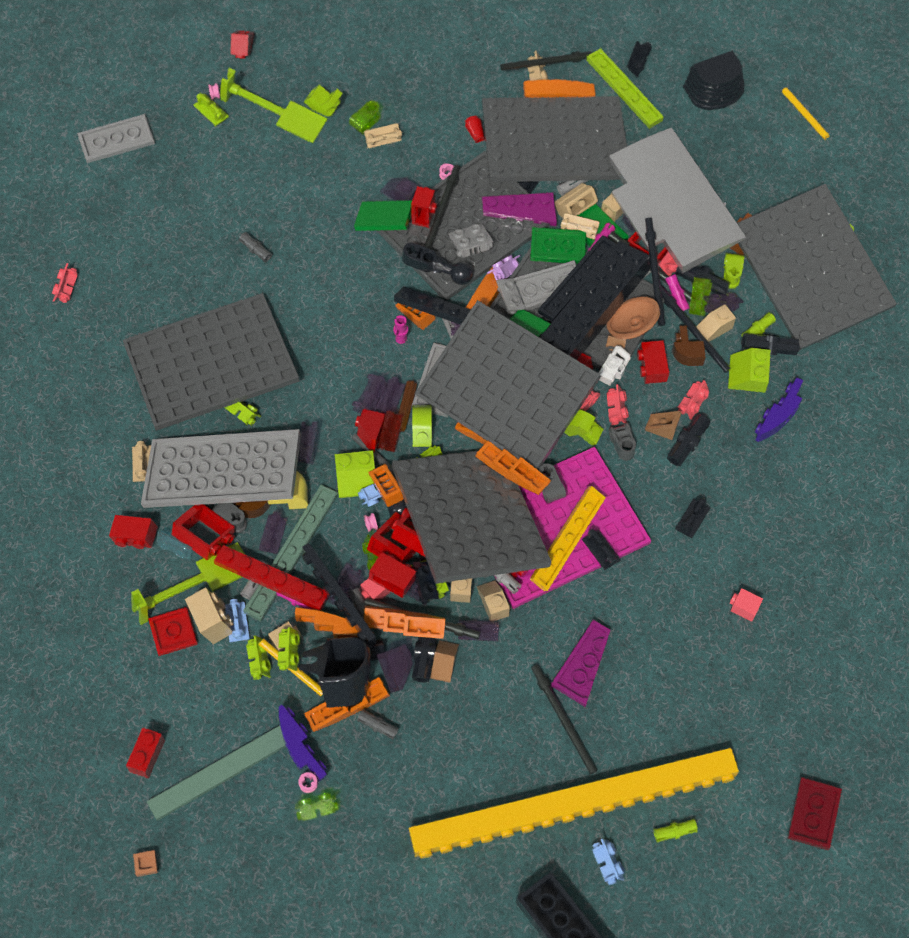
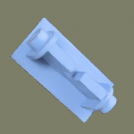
[358,480,393,507]
[225,599,249,642]
[592,839,625,885]

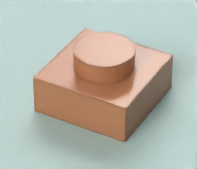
[133,850,158,877]

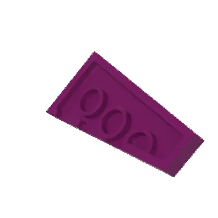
[482,193,557,226]
[551,620,610,707]

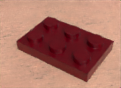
[787,777,842,850]

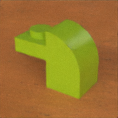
[304,84,343,116]
[412,405,432,447]
[564,410,603,445]

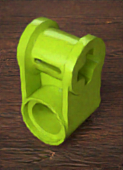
[723,253,744,289]

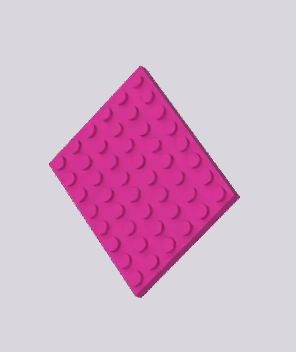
[494,447,651,609]

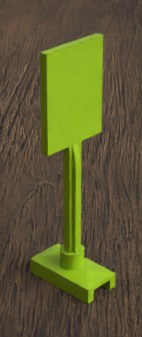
[220,68,328,143]
[131,542,244,625]

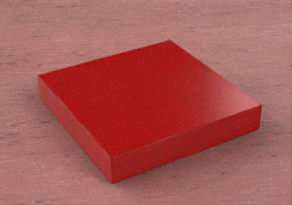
[148,607,197,656]

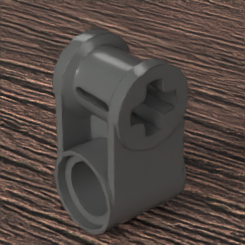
[608,423,636,461]
[539,464,566,503]
[211,503,247,533]

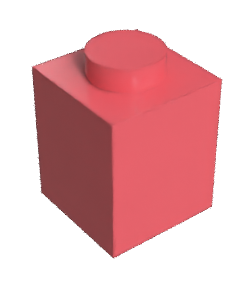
[360,578,391,601]
[730,588,763,621]

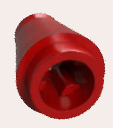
[465,116,485,143]

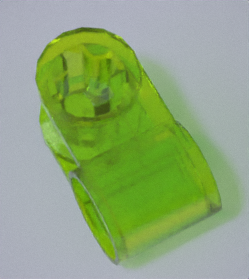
[349,100,381,135]

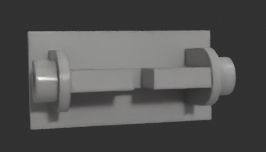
[496,278,525,317]

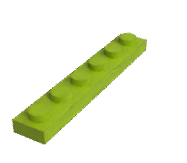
[587,48,664,129]

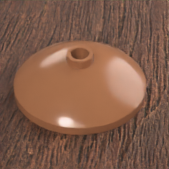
[607,297,660,339]

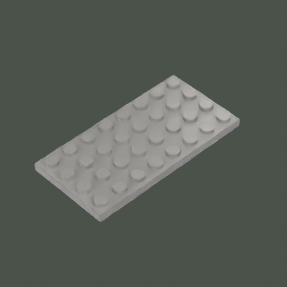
[141,429,301,508]

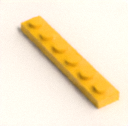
[530,486,606,591]

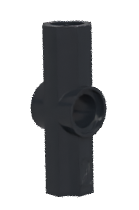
[674,266,731,297]
[741,333,800,355]
[667,414,711,467]
[412,637,436,683]

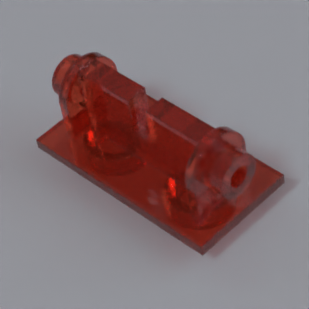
[377,411,403,452]

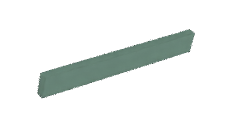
[243,485,338,622]
[147,726,286,821]

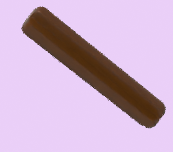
[395,381,417,432]

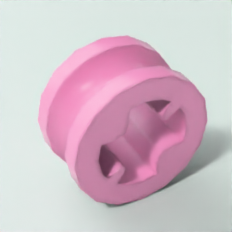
[208,83,220,100]
[439,164,453,180]
[364,513,378,532]
[299,772,318,793]

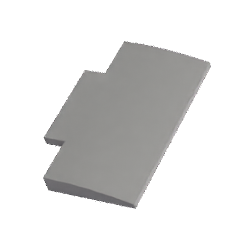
[610,127,746,273]

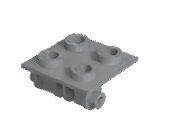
[448,223,493,258]

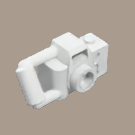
[598,346,631,386]

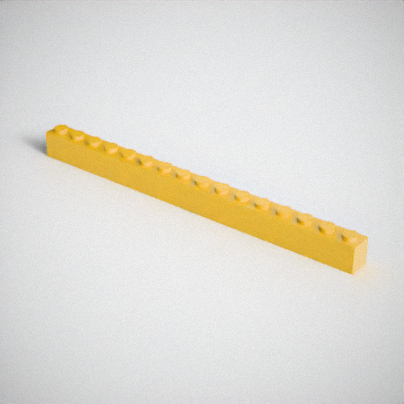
[409,748,739,859]

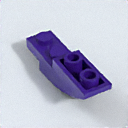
[755,378,803,442]
[279,705,327,782]

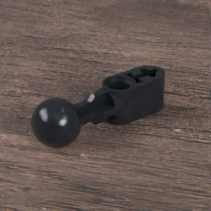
[402,243,473,285]

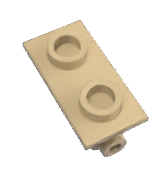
[528,51,548,81]
[364,123,402,148]
[561,213,600,239]
[132,441,151,482]

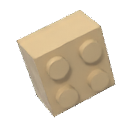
[185,588,234,644]

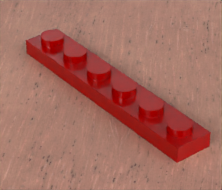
[214,545,329,611]

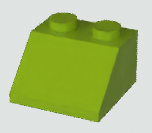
[728,348,771,393]
[335,450,377,498]

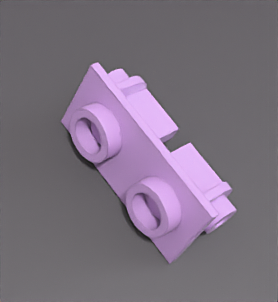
[487,255,520,280]

